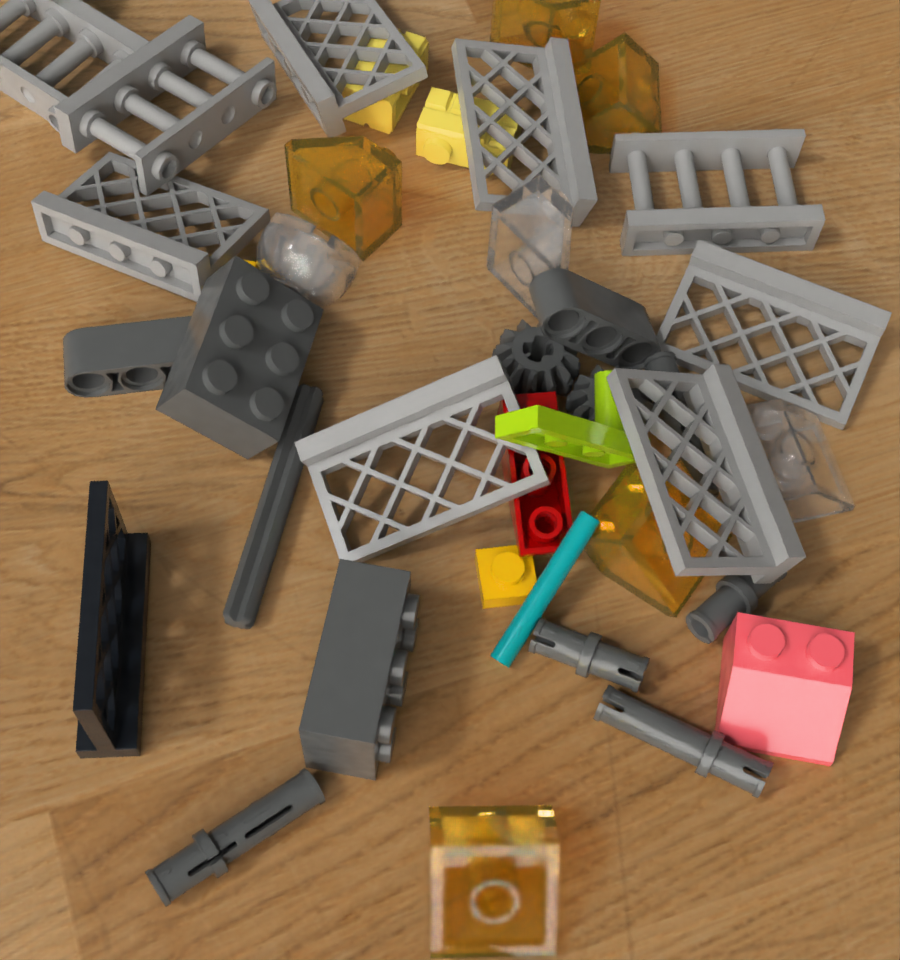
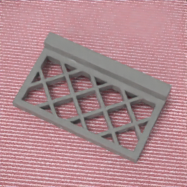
[248,0,428,139]
[451,37,598,227]
[31,151,270,302]
[656,239,892,430]
[294,355,551,563]
[606,364,806,584]

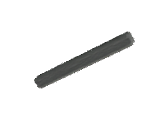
[223,384,324,629]

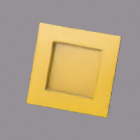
[474,545,537,609]

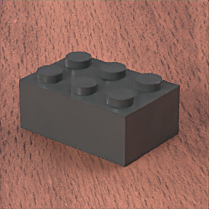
[156,255,324,459]
[299,559,420,781]

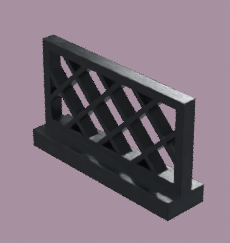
[73,481,151,759]

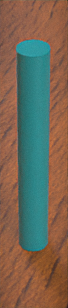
[490,511,600,668]

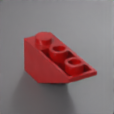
[497,391,573,557]

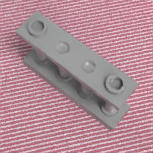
[0,0,150,132]
[54,15,277,196]
[609,129,826,256]

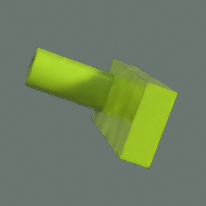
[495,370,650,469]

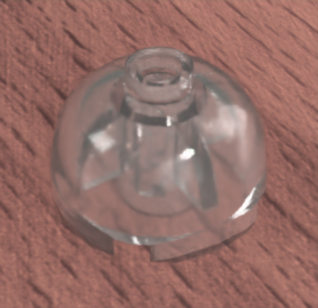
[256,213,361,307]

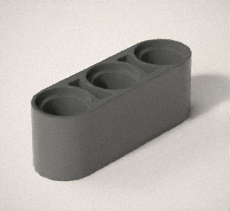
[529,268,661,370]
[63,316,192,398]

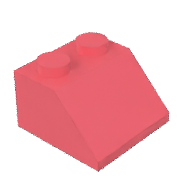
[715,612,855,766]

